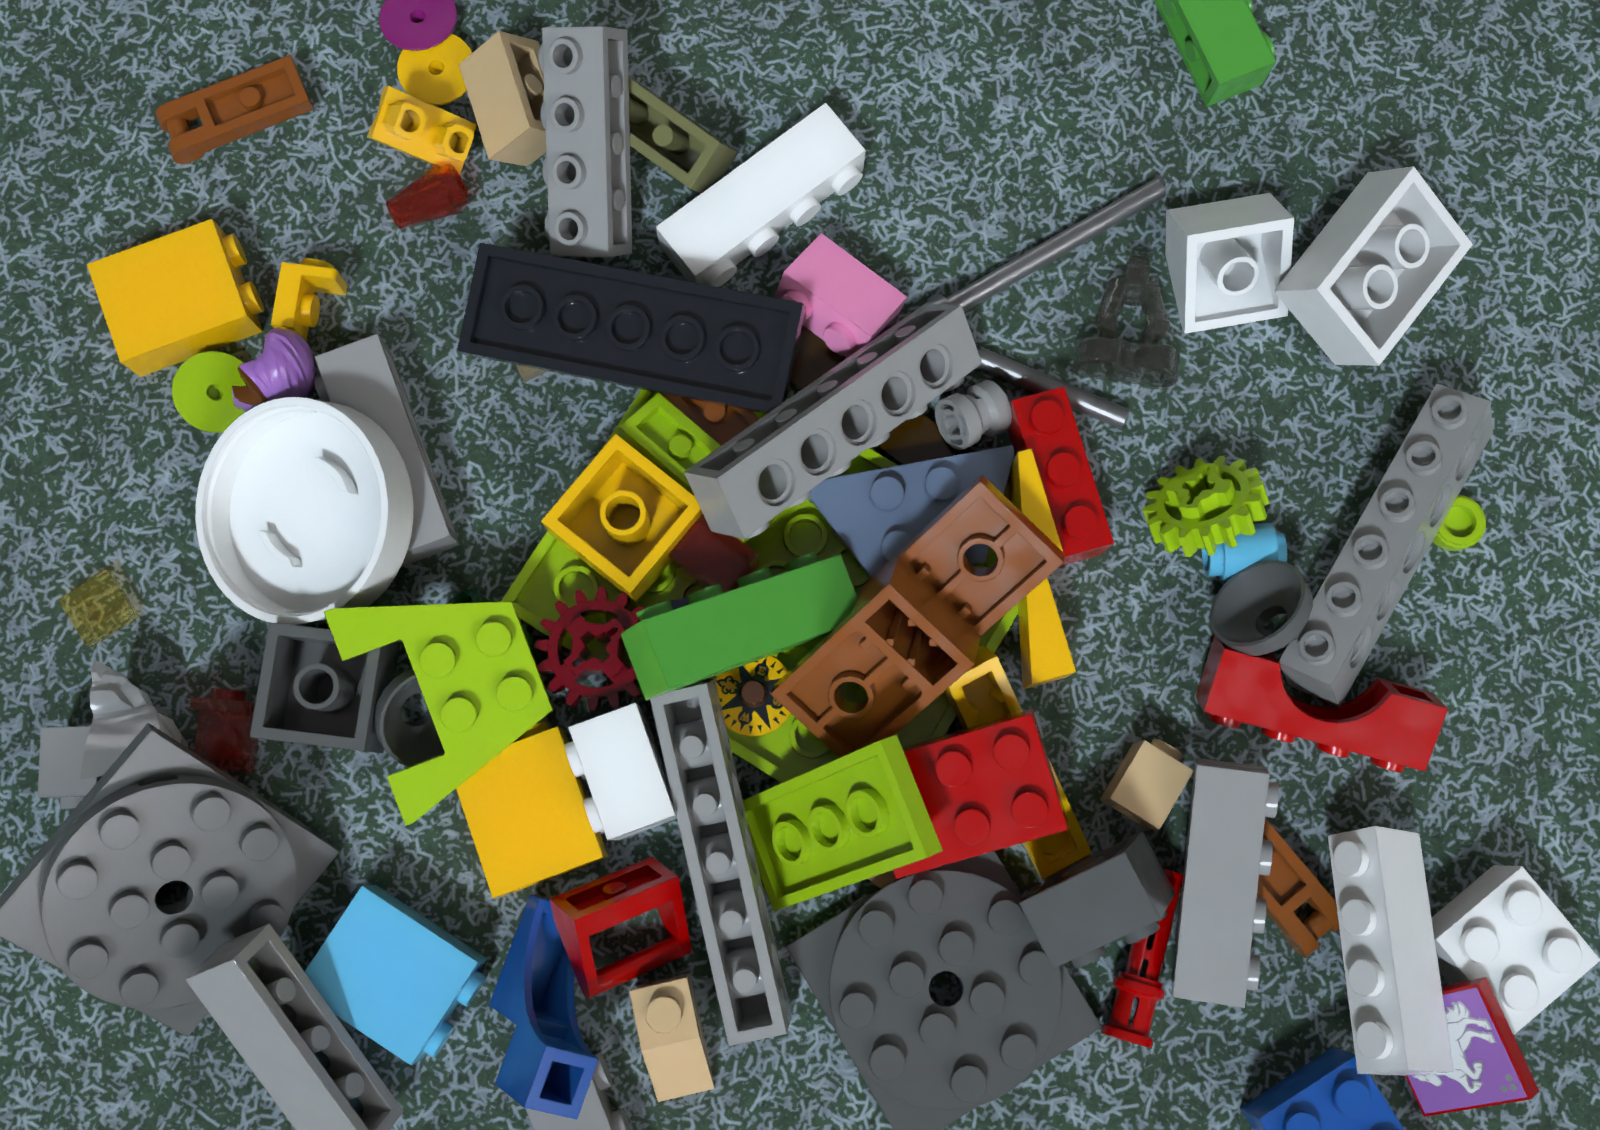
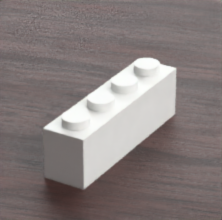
[656,103,866,287]
[1328,826,1454,1076]

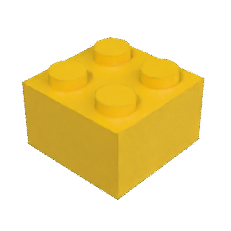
[541,433,706,603]

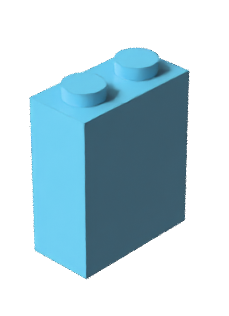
[305,885,488,1065]

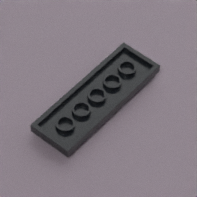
[457,243,806,414]

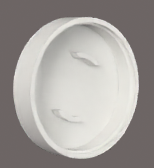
[195,397,414,625]

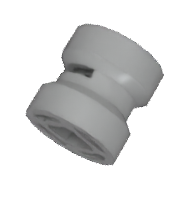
[935,380,1012,450]

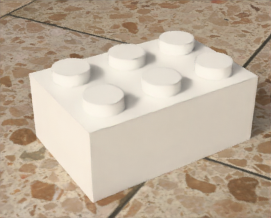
[1274,166,1473,366]

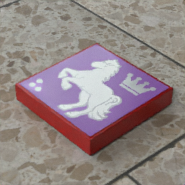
[1405,977,1539,1117]

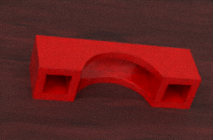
[1196,635,1448,772]

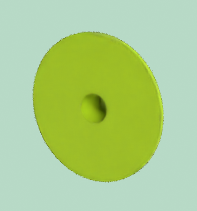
[172,351,246,433]

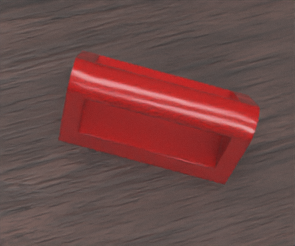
[550,857,692,999]

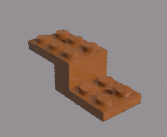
[770,475,1065,758]

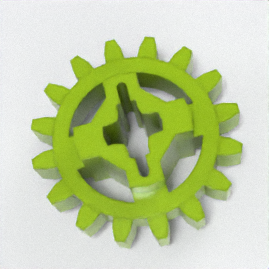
[1143,456,1269,557]

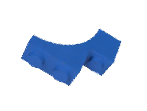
[489,893,599,1120]

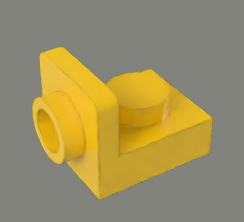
[271,258,348,341]

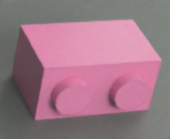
[774,233,907,358]

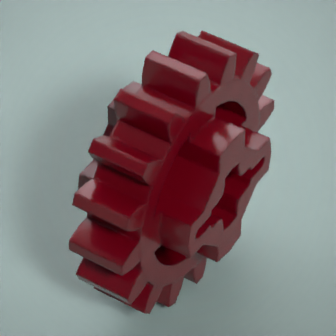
[534,587,645,713]

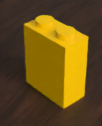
[87,219,264,377]
[456,721,609,898]

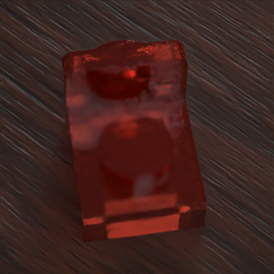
[189,688,259,773]

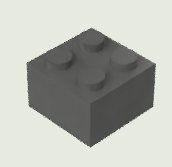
[250,622,400,753]
[1019,831,1176,969]

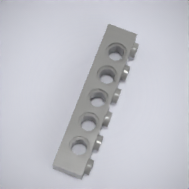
[684,304,982,539]
[1279,384,1493,708]
[650,680,792,1046]

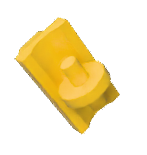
[367,86,477,175]

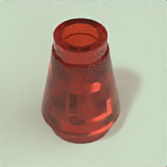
[386,163,471,230]

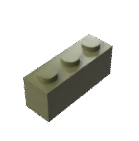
[628,75,738,193]

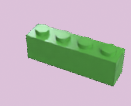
[1154,0,1276,107]
[621,552,858,701]

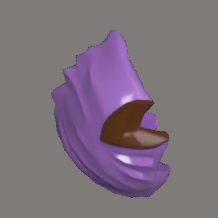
[232,328,315,412]

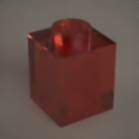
[668,513,759,593]

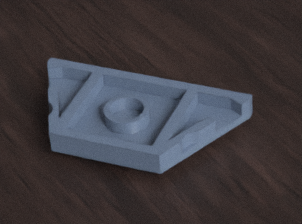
[808,445,1014,579]

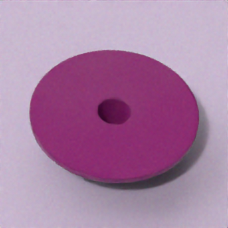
[379,0,457,51]

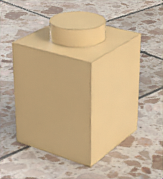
[1100,738,1194,830]

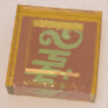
[58,569,140,647]

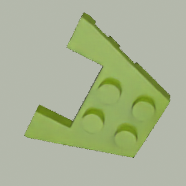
[323,601,553,826]

